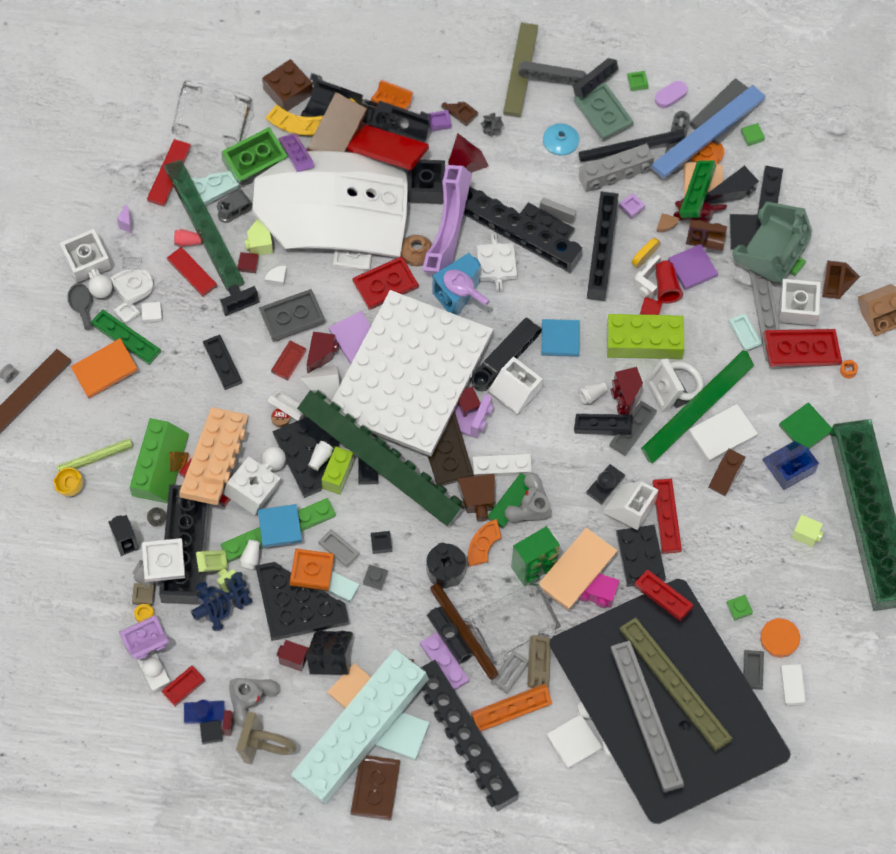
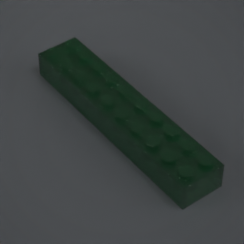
[830,419,896,611]

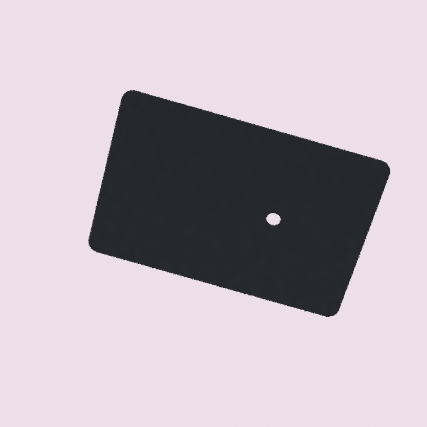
[549,579,791,824]

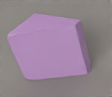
[117,205,131,233]

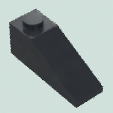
[704,165,759,203]

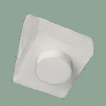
[634,255,661,299]

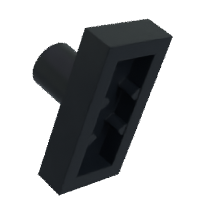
[220,285,260,316]

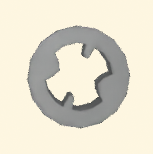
[0,364,18,383]

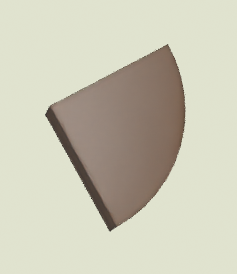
[656,213,680,232]

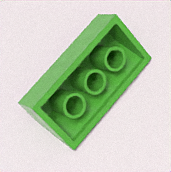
[129,418,189,504]

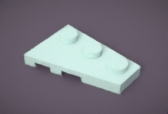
[173,171,239,212]

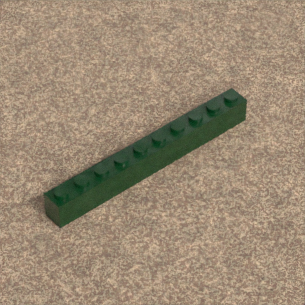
[297,389,465,526]

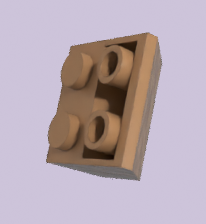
[858,284,896,336]

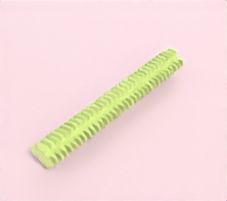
[57,438,132,471]

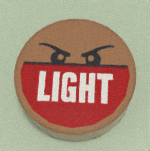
[271,408,290,428]

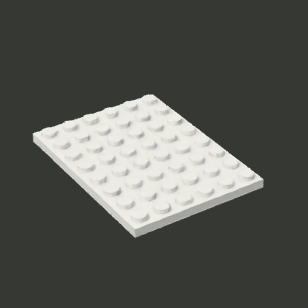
[331,290,493,456]

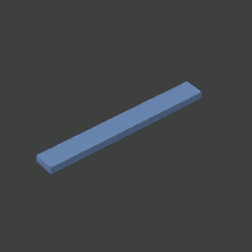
[651,85,766,179]

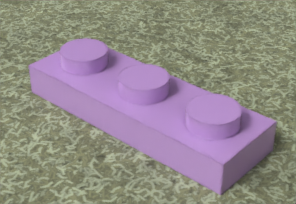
[420,632,469,691]

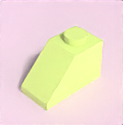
[244,219,273,255]

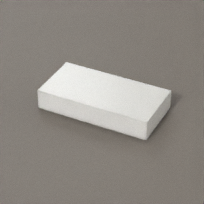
[268,390,306,421]
[780,664,806,706]

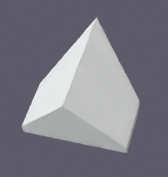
[300,366,339,402]

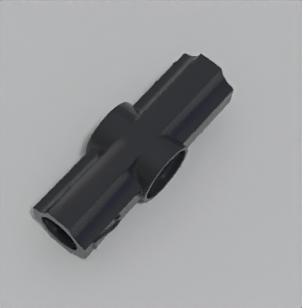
[427,606,473,664]

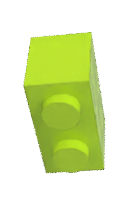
[322,446,354,495]

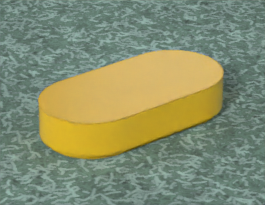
[632,238,661,268]

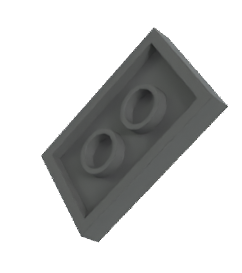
[259,289,325,342]

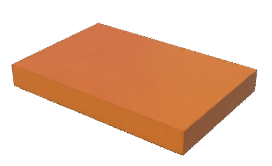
[70,338,138,398]

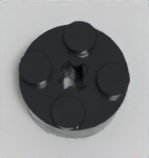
[426,542,466,589]

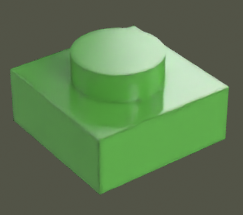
[726,595,753,621]

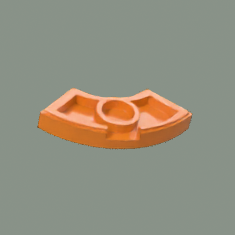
[468,519,502,567]

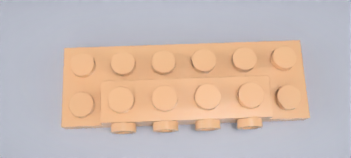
[180,407,248,505]

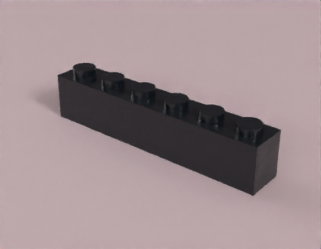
[586,191,619,301]

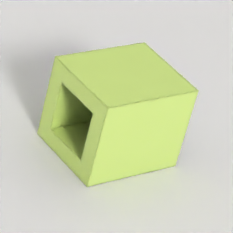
[792,514,824,547]

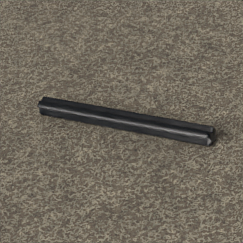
[578,129,685,162]

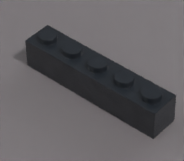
[572,58,619,98]

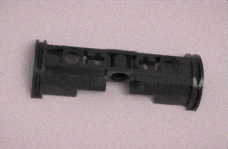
[301,73,432,143]

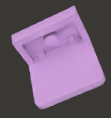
[454,394,494,439]
[119,615,169,660]

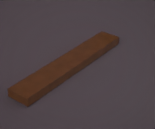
[0,349,72,434]

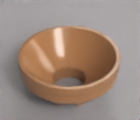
[400,235,432,267]

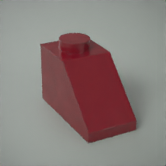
[306,331,339,373]

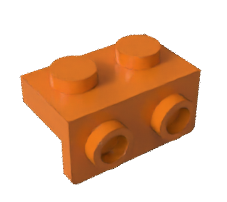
[370,80,413,110]

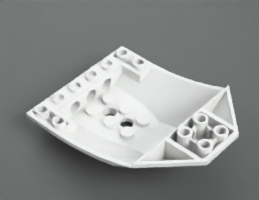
[252,151,408,258]

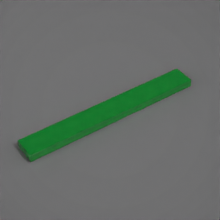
[641,350,754,464]

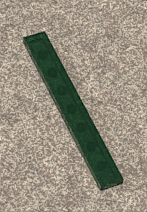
[164,160,245,291]

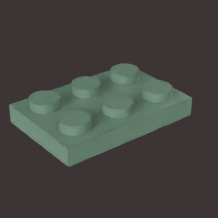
[574,82,634,141]

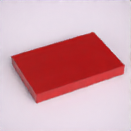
[352,256,419,310]

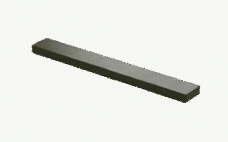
[620,617,732,752]

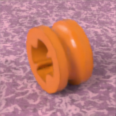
[840,360,858,379]

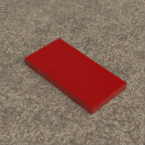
[347,125,429,170]
[763,329,842,367]

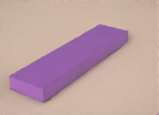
[278,133,315,172]

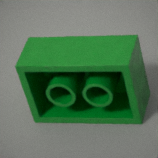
[511,526,560,586]

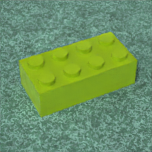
[607,314,684,359]

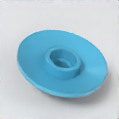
[543,123,579,156]

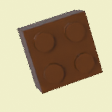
[262,59,313,111]

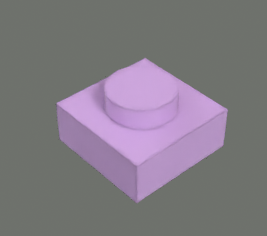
[619,193,645,219]

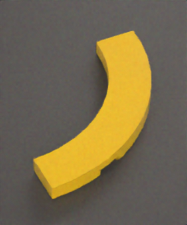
[265,98,357,136]

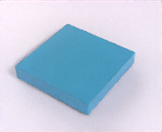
[541,319,580,357]
[258,504,302,548]

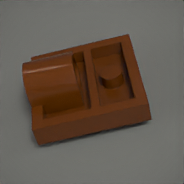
[686,220,727,251]

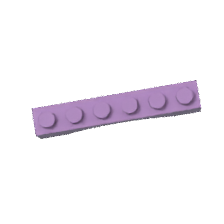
[422,165,472,277]

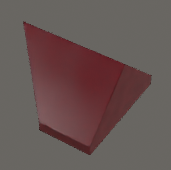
[448,133,488,173]

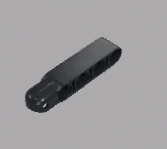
[471,317,542,391]

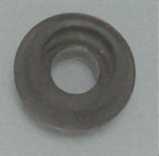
[147,507,166,527]

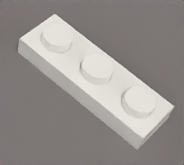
[473,454,532,476]

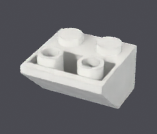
[488,356,543,415]
[603,481,658,530]

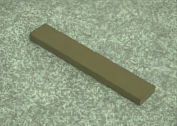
[503,22,538,118]

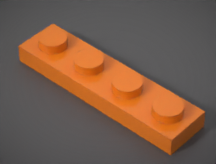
[470,684,552,732]

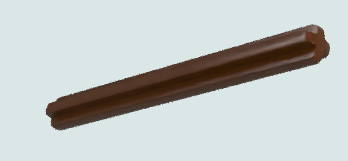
[430,583,499,680]

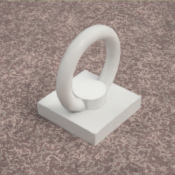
[646,358,704,412]

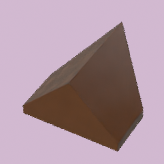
[822,260,860,299]

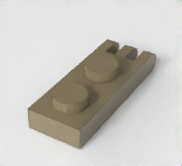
[527,635,551,688]

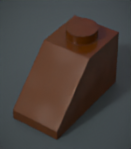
[708,448,746,496]

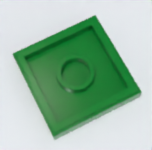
[779,402,833,453]

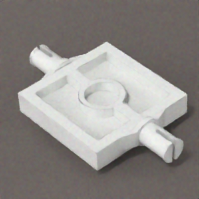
[477,233,517,292]

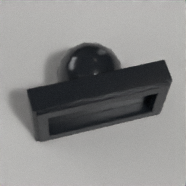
[586,464,625,505]

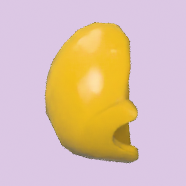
[53,467,83,496]

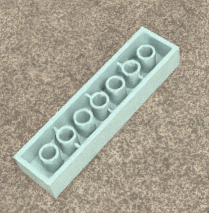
[291,649,429,805]

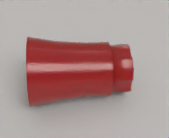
[655,260,683,304]

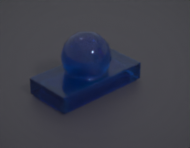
[184,699,225,724]

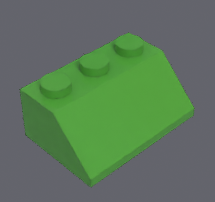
[222,127,288,182]

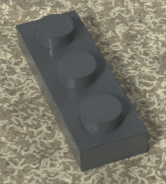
[609,401,657,456]

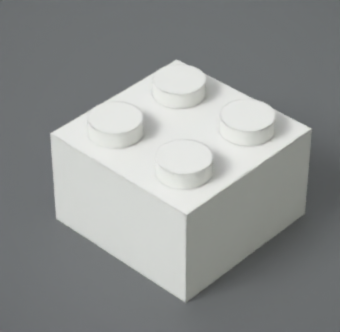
[778,279,820,326]

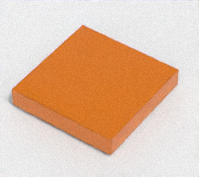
[290,548,334,591]

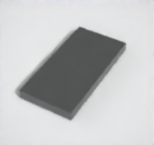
[690,78,762,145]

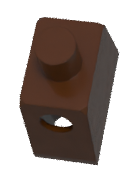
[458,474,495,521]

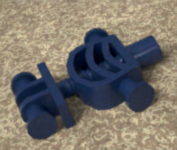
[191,572,253,631]

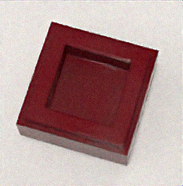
[237,252,259,273]
[222,710,234,736]

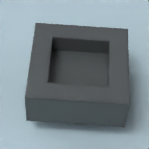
[363,564,388,591]

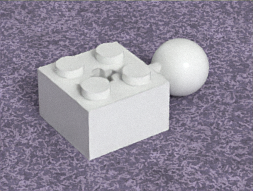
[59,229,112,298]
[223,446,286,515]

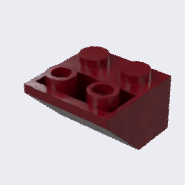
[610,366,643,415]

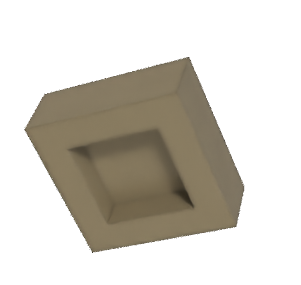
[132,583,154,605]

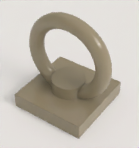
[236,711,297,764]

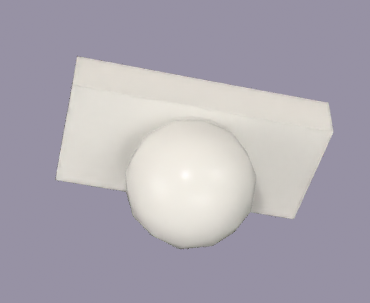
[136,649,171,693]

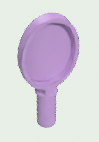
[444,270,490,306]

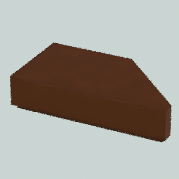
[441,102,478,127]

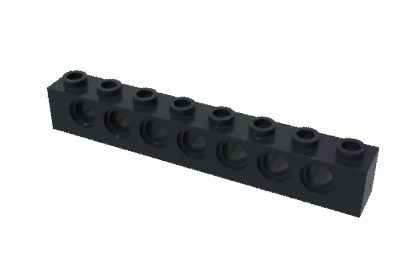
[463,186,582,273]
[421,660,519,812]

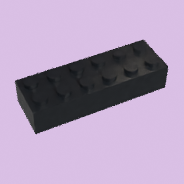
[159,485,210,604]

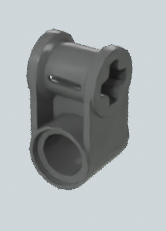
[217,190,252,223]

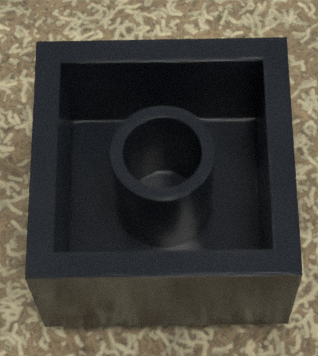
[407,160,445,203]

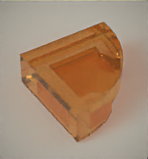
[169,451,189,472]

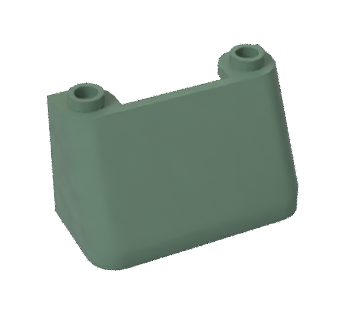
[732,202,812,283]

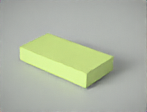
[196,550,228,572]

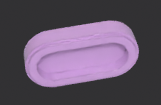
[655,81,687,108]

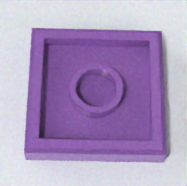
[668,244,718,290]

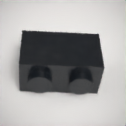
[108,515,139,556]

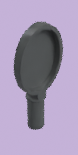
[67,283,92,330]

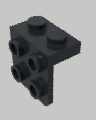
[306,630,353,675]

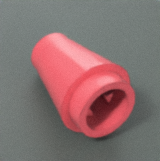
[174,229,201,247]

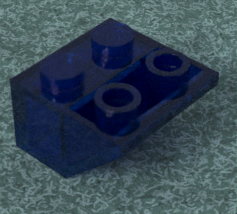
[762,441,819,490]

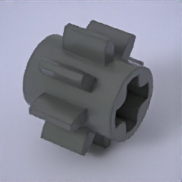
[480,113,504,136]

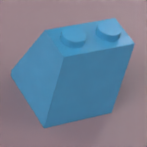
[432,253,481,316]

